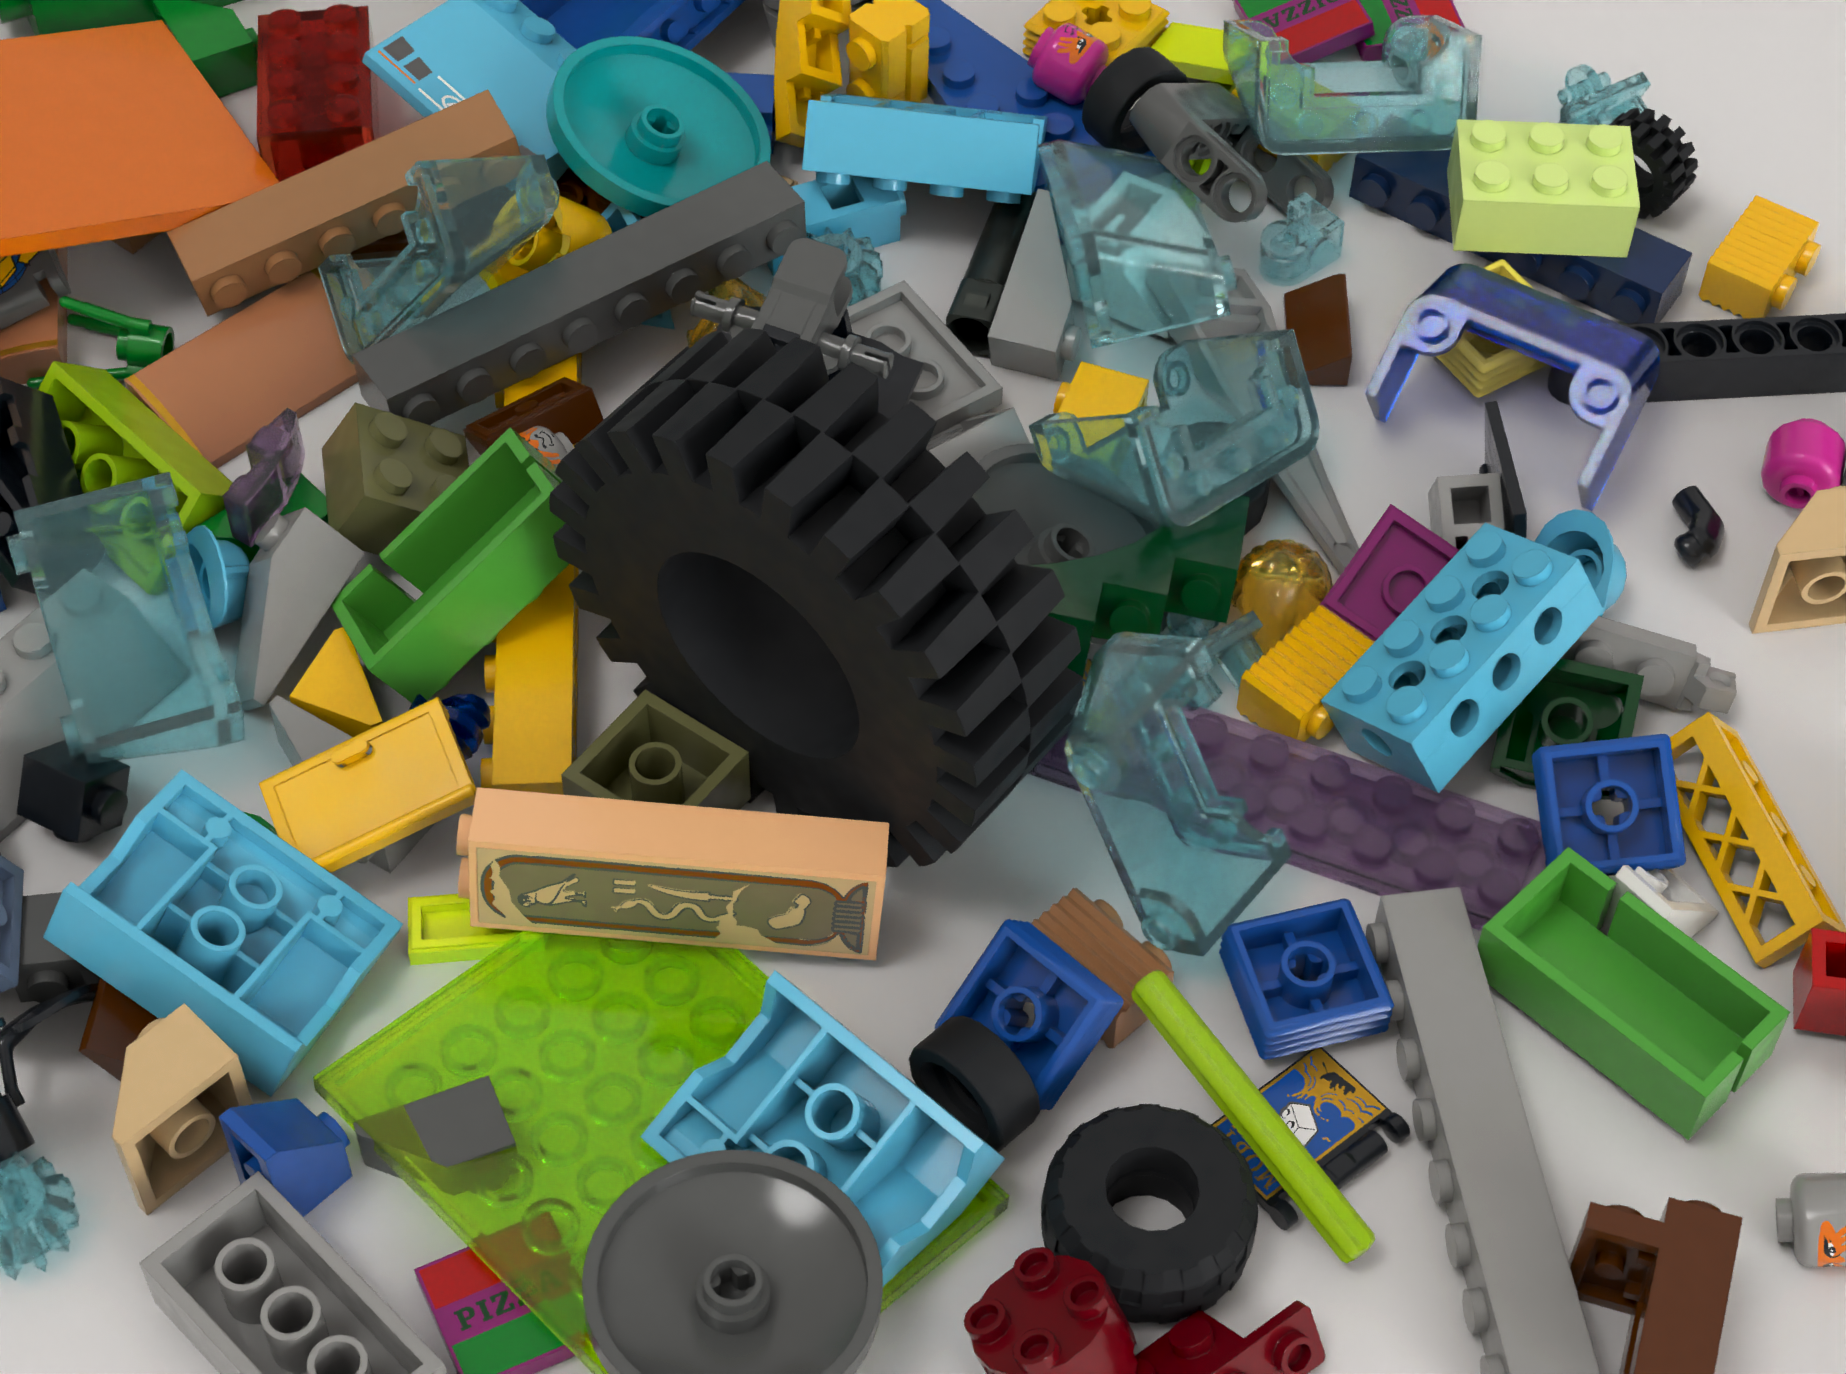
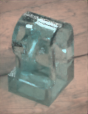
[1258,191,1345,287]

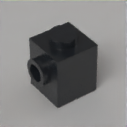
[17,738,130,843]

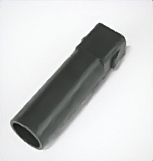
[946,191,1037,356]

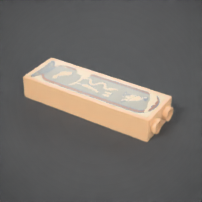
[456,787,889,961]

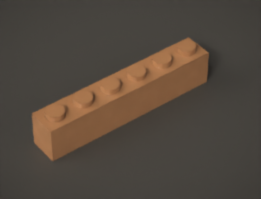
[167,89,526,316]

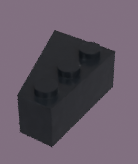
[0,377,103,598]

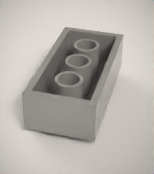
[139,1171,447,1374]

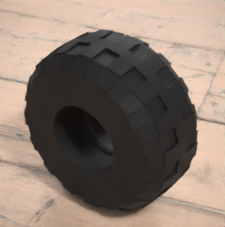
[1041,1104,1258,1324]

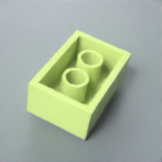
[1447,119,1640,258]

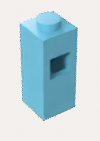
[767,175,907,276]

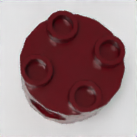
[964,1247,1138,1374]

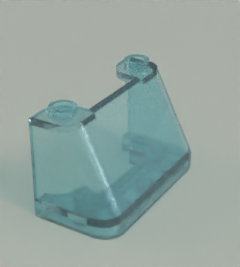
[1223,15,1482,155]
[1038,139,1237,349]
[318,154,559,364]
[1029,329,1320,528]
[6,472,245,765]
[1064,632,1292,957]

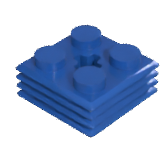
[1532,734,1686,876]
[1219,898,1394,1060]
[935,919,1124,1110]

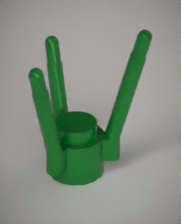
[26,296,175,389]

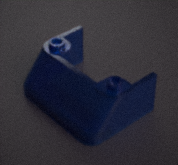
[1365,263,1660,511]

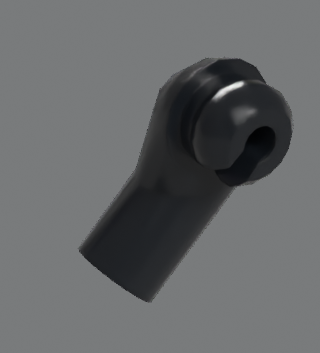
[1672,486,1725,565]

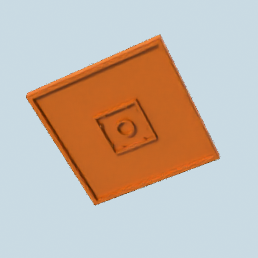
[0,20,279,257]

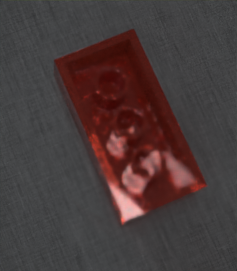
[257,4,380,182]

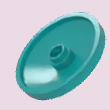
[546,36,771,217]

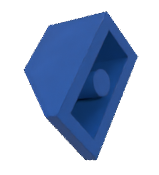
[219,1098,352,1217]

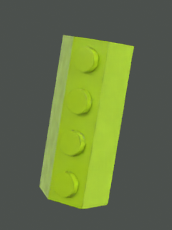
[38,361,246,598]

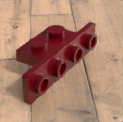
[1135,1300,1325,1374]

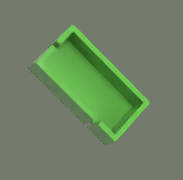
[331,427,569,707]
[1477,847,1790,1140]

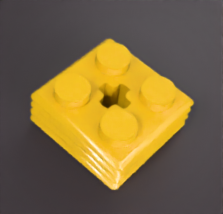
[1022,0,1169,66]

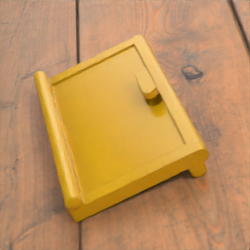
[259,697,477,873]

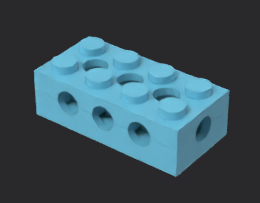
[1321,523,1604,793]

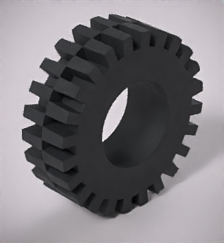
[549,329,1083,867]

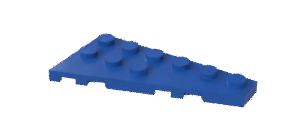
[916,0,1168,213]

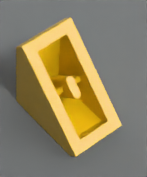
[289,627,383,737]

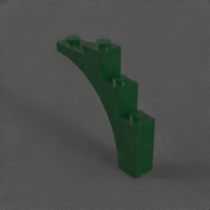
[1029,485,1250,677]

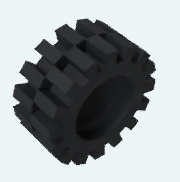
[1609,108,1698,219]

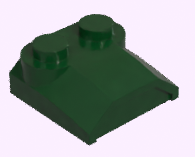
[1489,658,1644,800]

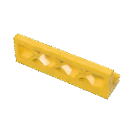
[1670,712,1846,969]

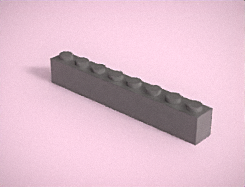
[352,161,807,425]

